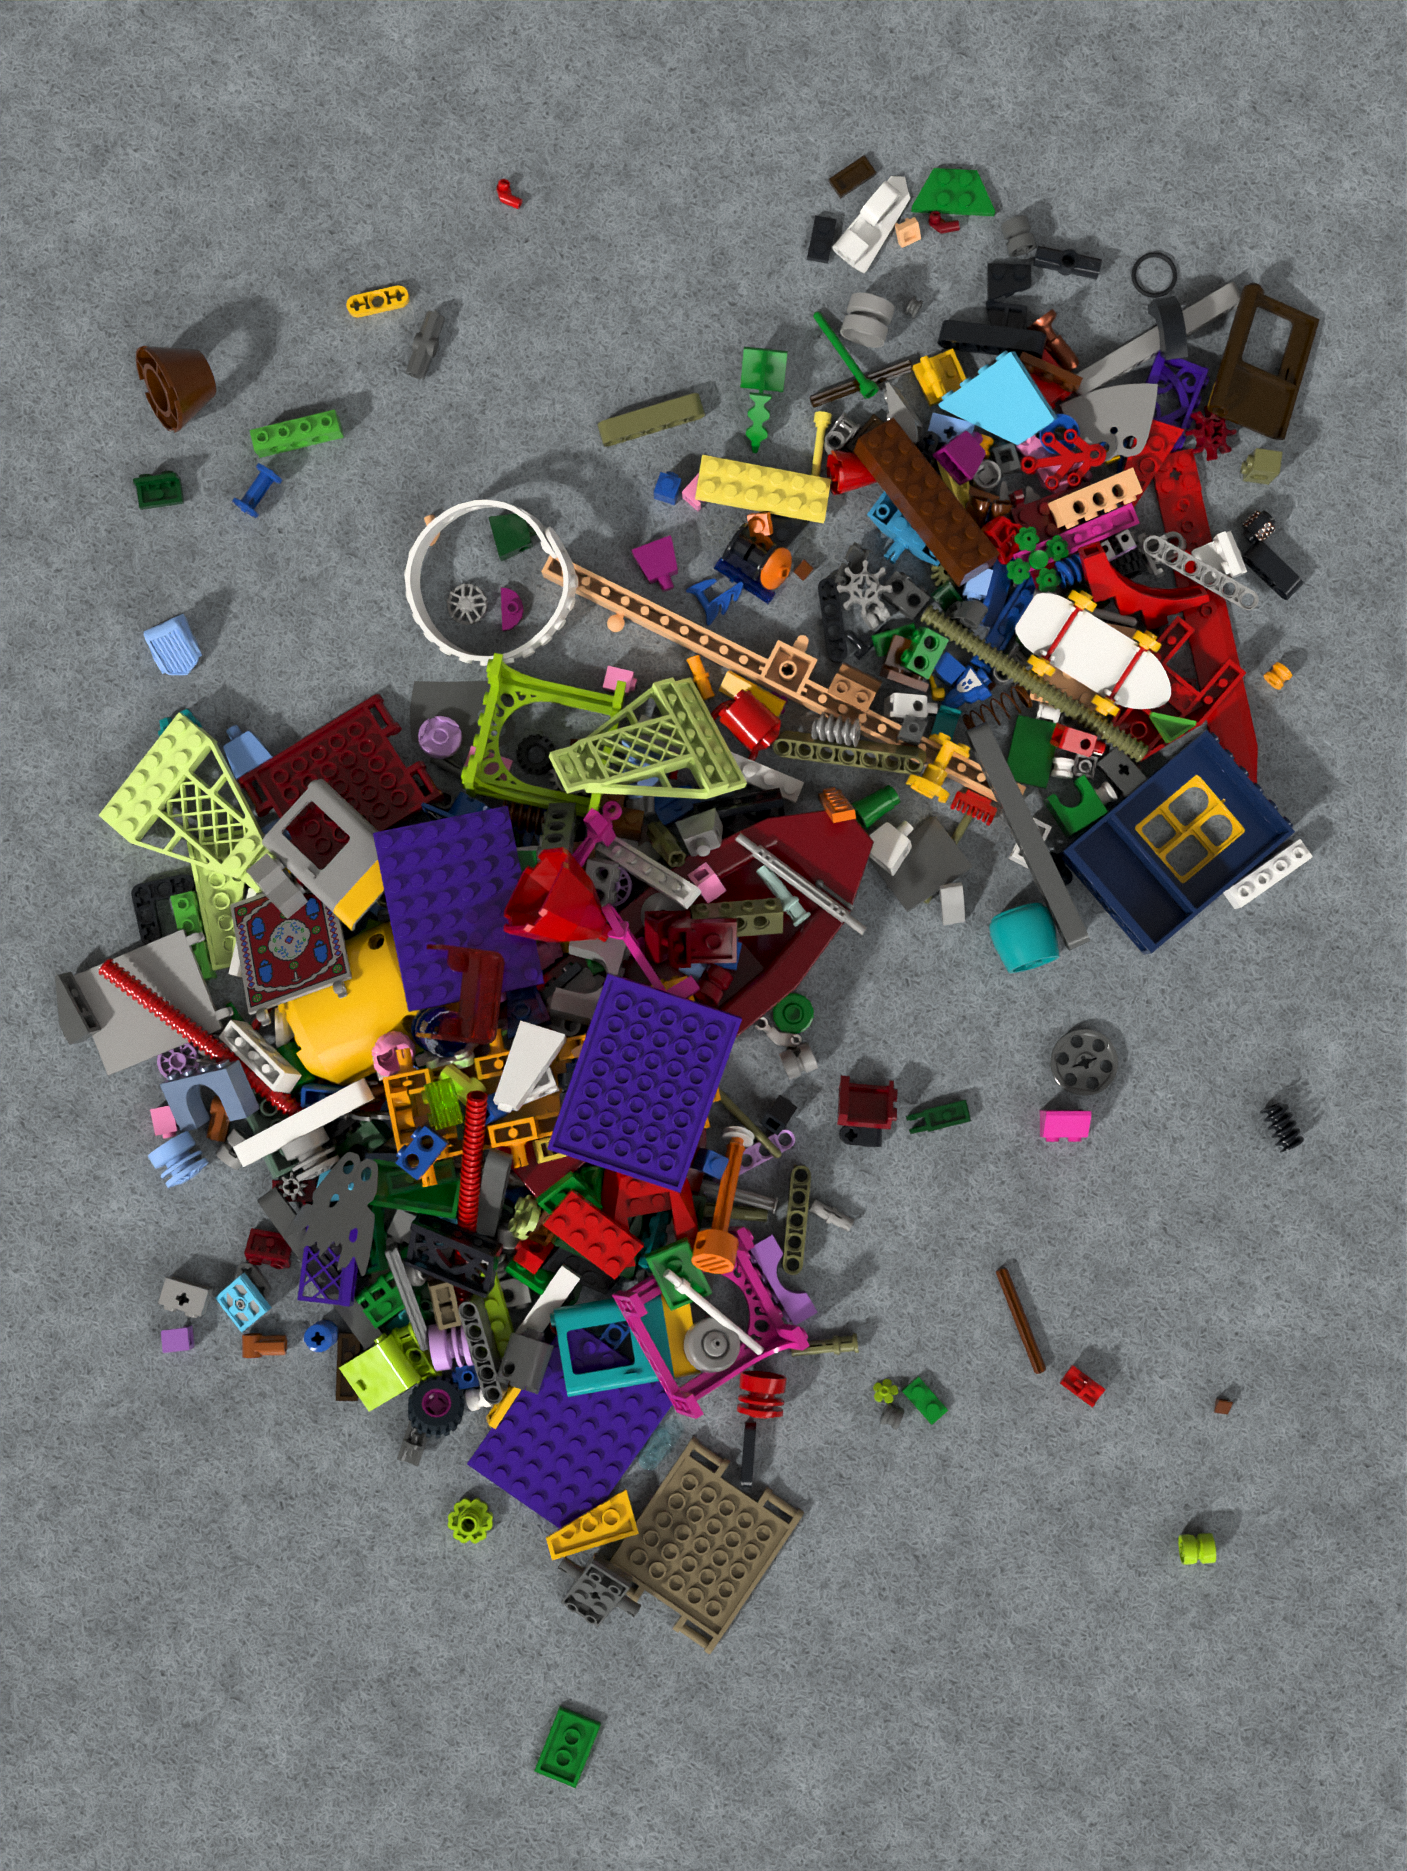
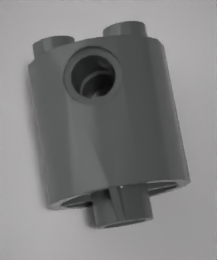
[496,1328,554,1394]

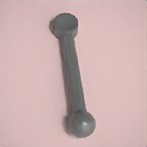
[815,879,855,911]

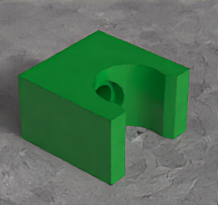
[1043,775,1108,838]

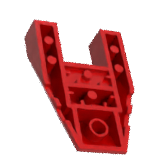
[1111,616,1247,761]
[601,1168,699,1268]

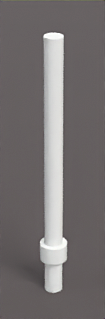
[663,1269,764,1355]

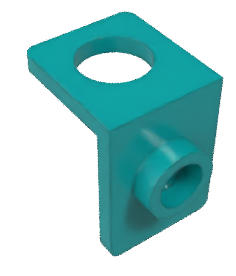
[931,705,962,741]

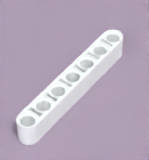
[233,1078,374,1167]

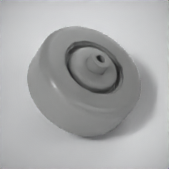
[684,1317,740,1373]

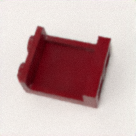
[837,1075,898,1129]

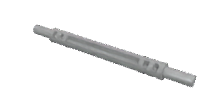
[735,833,867,935]

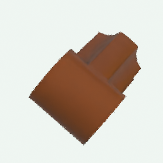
[206,1095,231,1142]
[242,1333,287,1358]

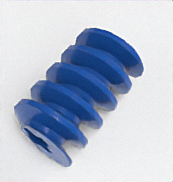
[1053,553,1085,589]
[304,1320,339,1352]

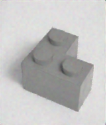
[246,854,308,919]

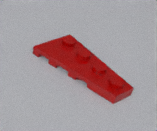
[1114,420,1184,507]

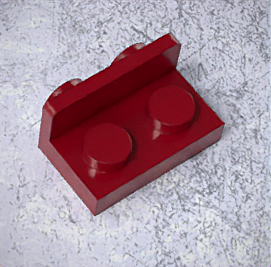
[244,1228,292,1269]

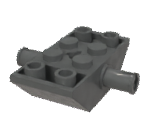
[558,1553,641,1627]

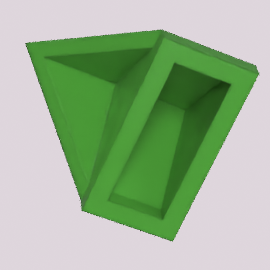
[1149,712,1196,743]

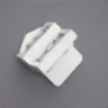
[1191,531,1247,584]

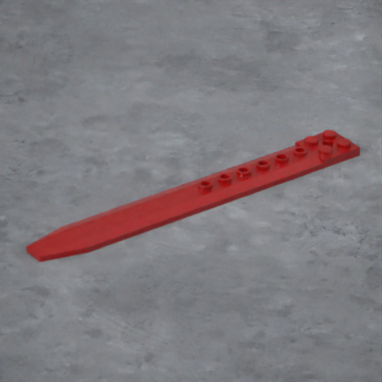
[1153,448,1258,784]

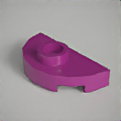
[501,587,524,632]

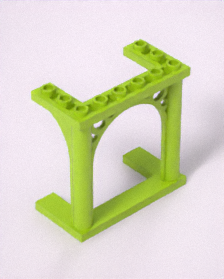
[461,653,626,818]

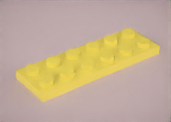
[695,455,831,523]

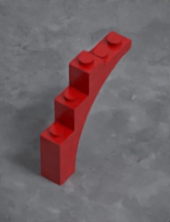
[1077,541,1209,631]

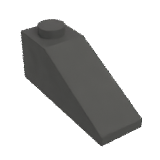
[55,972,102,1045]

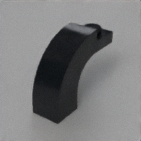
[1148,296,1188,360]

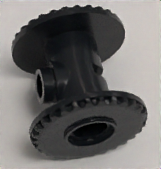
[722,523,779,581]

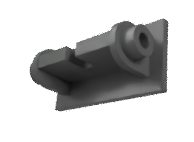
[835,542,872,586]

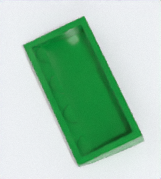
[368,1159,461,1219]

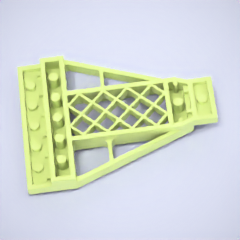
[549,677,747,799]
[99,712,276,893]

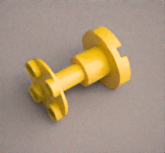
[906,732,970,803]

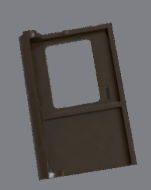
[1207,283,1320,440]

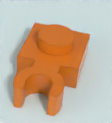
[747,512,773,551]

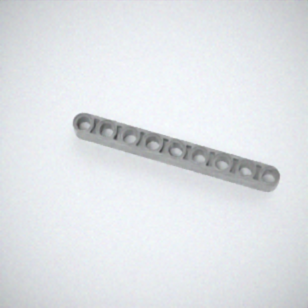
[1076,282,1241,396]

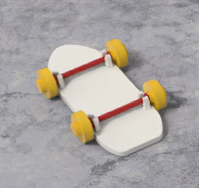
[1015,590,1171,717]

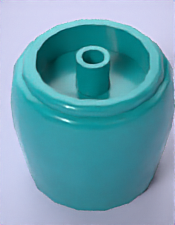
[989,902,1060,973]

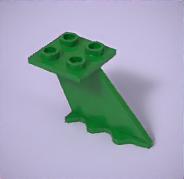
[740,346,788,453]

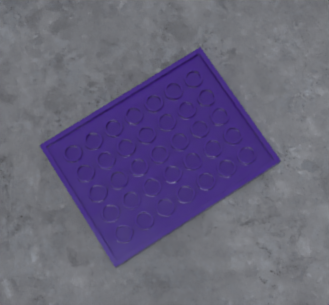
[373,806,544,1012]
[547,972,742,1193]
[467,1328,672,1529]

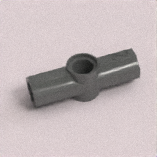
[406,311,445,380]

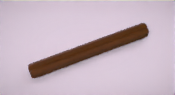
[996,1267,1046,1374]

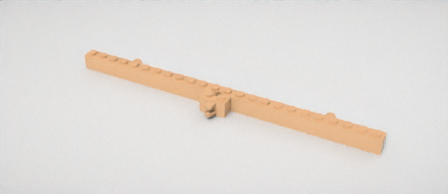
[541,556,1026,802]

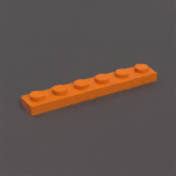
[818,787,856,823]

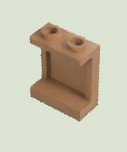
[827,662,882,712]

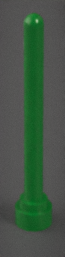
[813,311,879,399]

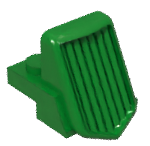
[536,1171,603,1215]

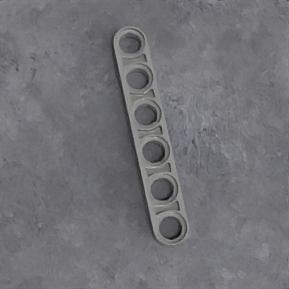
[1142,535,1259,610]

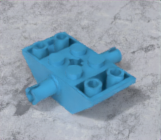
[867,491,940,566]

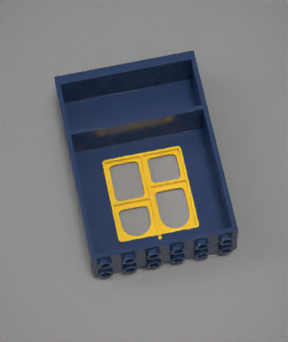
[1057,730,1295,955]

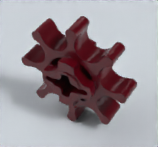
[1185,405,1237,461]

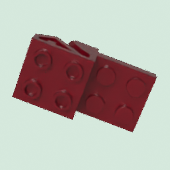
[645,910,737,968]

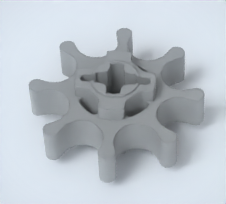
[837,560,893,617]

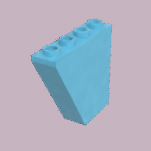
[938,350,1058,445]

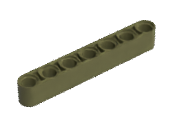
[773,731,927,774]

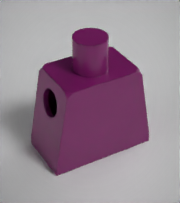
[932,431,986,486]
[632,535,678,592]

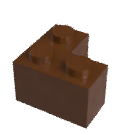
[599,793,644,842]

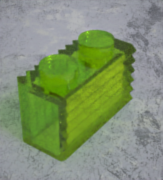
[421,1077,464,1130]

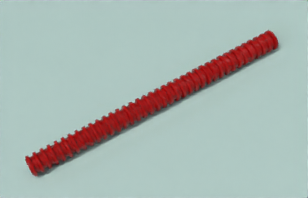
[99,958,306,1118]
[453,1090,488,1309]

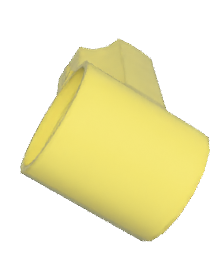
[438,1063,487,1106]

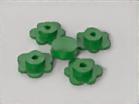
[1006,527,1069,593]

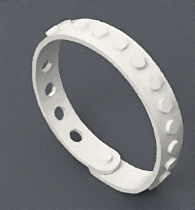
[404,499,578,666]

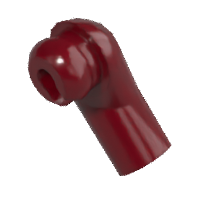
[928,211,960,234]

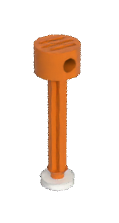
[691,1126,755,1274]

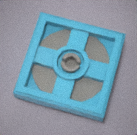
[215,1273,272,1333]

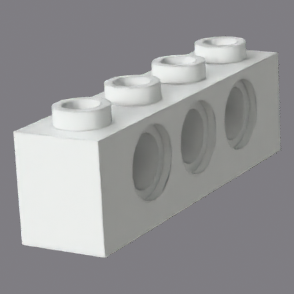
[1223,839,1313,909]
[219,1020,302,1093]

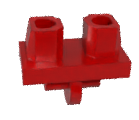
[1059,1365,1106,1408]

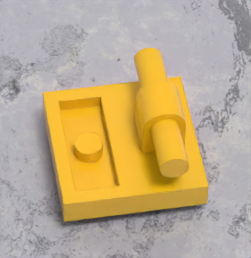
[912,348,966,407]

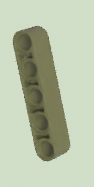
[597,393,705,447]
[782,1164,811,1275]

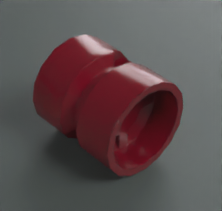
[694,963,733,1006]

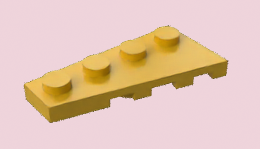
[546,1489,639,1560]

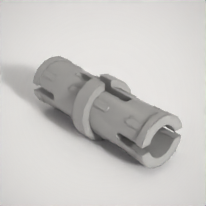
[808,1199,854,1232]

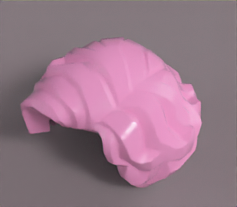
[372,1031,416,1076]

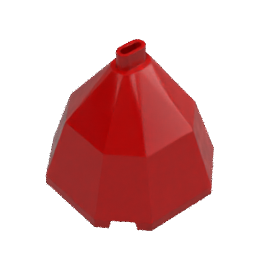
[504,847,612,942]

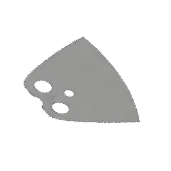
[1060,383,1158,462]

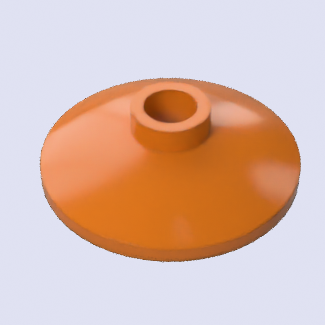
[761,547,792,590]

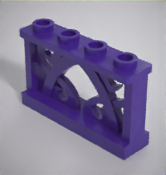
[1129,350,1210,453]

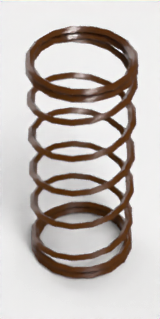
[962,683,1033,730]

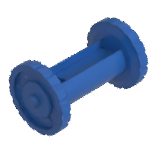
[232,463,282,518]

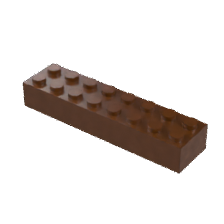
[854,417,1000,587]

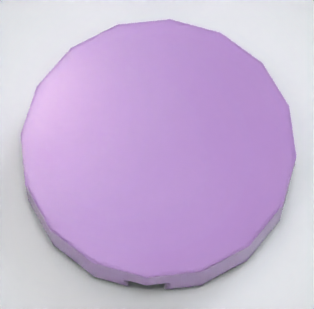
[418,716,462,759]

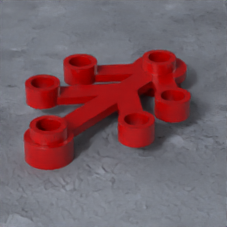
[1020,429,1106,490]

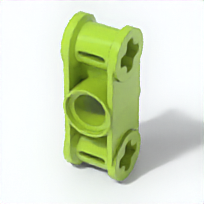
[392,1321,442,1383]

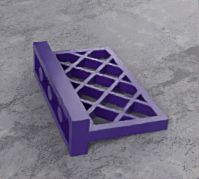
[297,1226,358,1307]

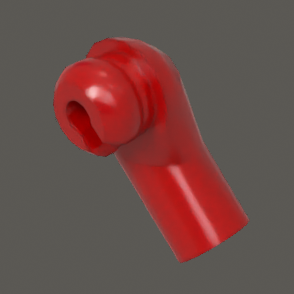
[496,179,522,210]

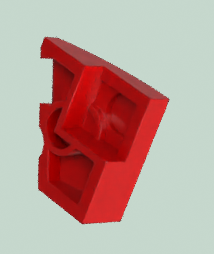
[981,516,1037,564]

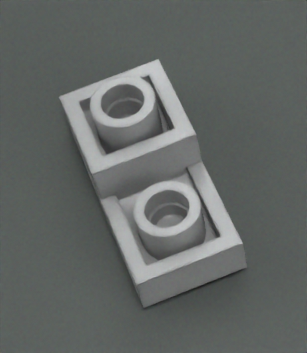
[1072,731,1101,779]
[940,882,965,925]

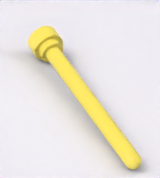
[811,411,832,477]

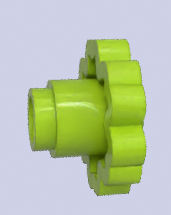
[448,1497,493,1544]

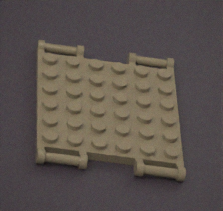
[609,1436,804,1655]

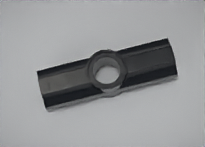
[1033,245,1102,280]

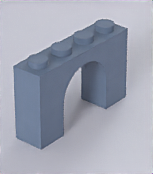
[160,1059,260,1132]

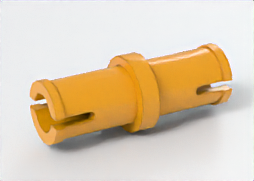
[687,655,715,700]

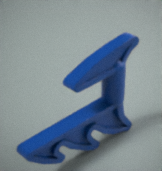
[686,579,744,626]

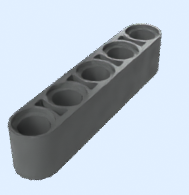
[458,1294,509,1404]

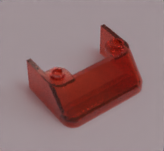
[416,944,505,1044]

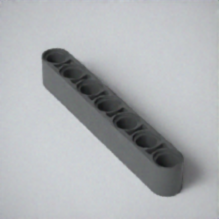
[476,1148,513,1237]

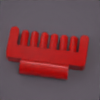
[950,789,997,826]

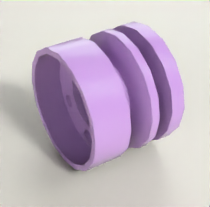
[428,1322,474,1371]

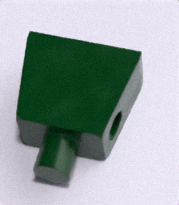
[488,514,537,561]

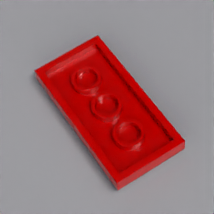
[543,1188,644,1280]

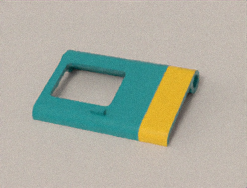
[550,1293,701,1397]

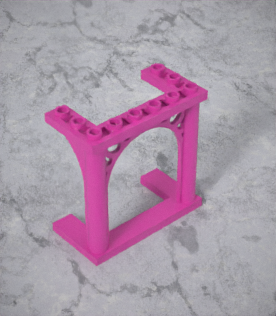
[612,1226,810,1419]

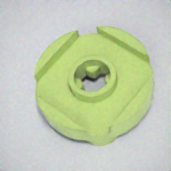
[508,1195,541,1240]

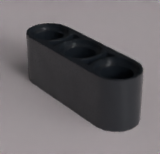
[1242,541,1303,600]

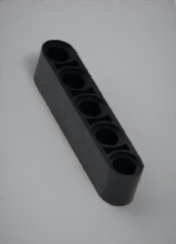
[937,320,1047,359]

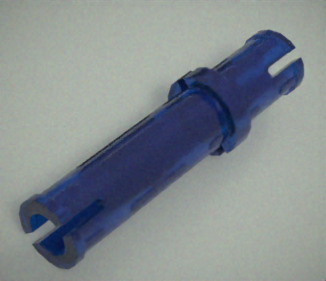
[714,557,776,605]

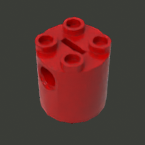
[718,689,781,752]

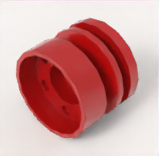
[737,1370,787,1419]

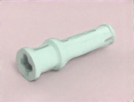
[756,865,811,927]

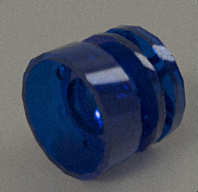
[411,1005,470,1058]

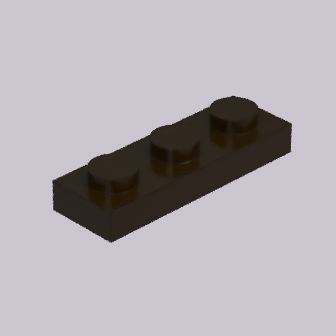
[336,1332,361,1401]

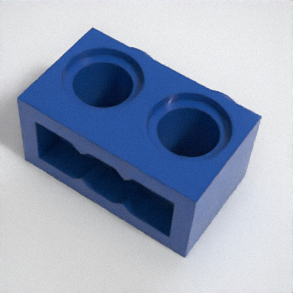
[395,1125,449,1180]

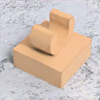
[895,217,921,248]

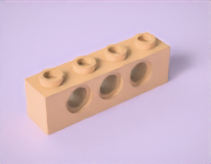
[1048,468,1143,529]

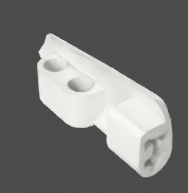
[833,176,910,273]

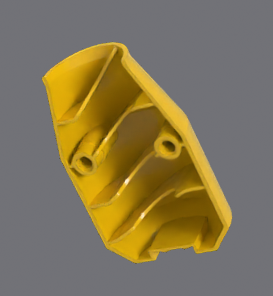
[278,922,494,1086]

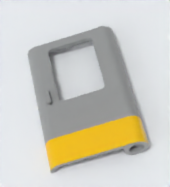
[262,779,384,931]

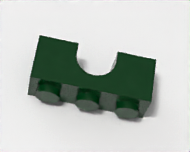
[327,1119,394,1169]

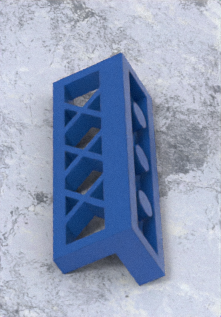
[980,549,1020,628]

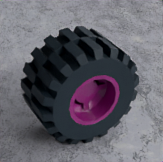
[408,1376,465,1439]

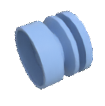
[148,1131,209,1188]

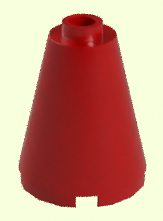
[827,450,877,495]

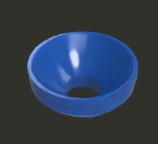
[1039,414,1080,455]

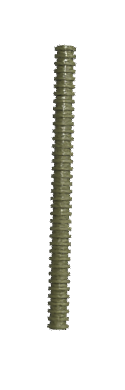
[920,605,1149,763]

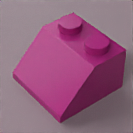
[1040,1110,1091,1142]

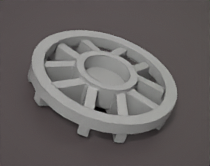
[446,584,488,625]

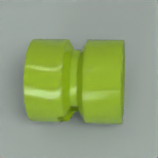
[1178,1533,1216,1565]

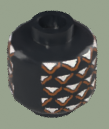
[1242,510,1276,543]

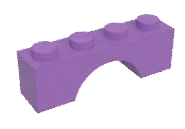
[749,1233,818,1325]

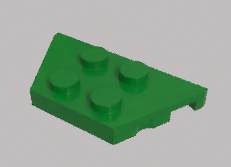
[911,168,995,216]

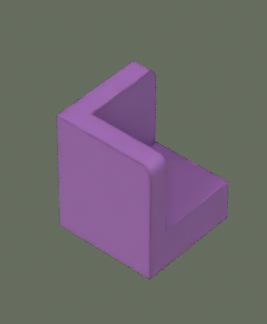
[161,1325,194,1353]

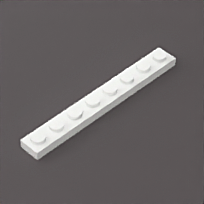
[638,715,804,803]

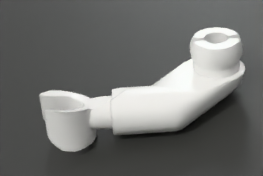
[755,1017,802,1047]

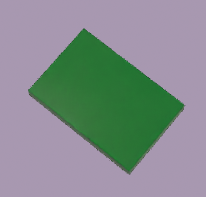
[1007,715,1056,789]
[645,1237,713,1311]
[534,1706,601,1788]

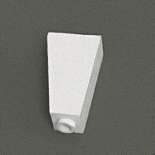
[493,1021,567,1113]

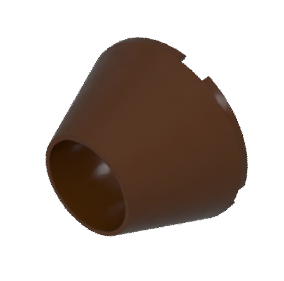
[136,346,216,433]

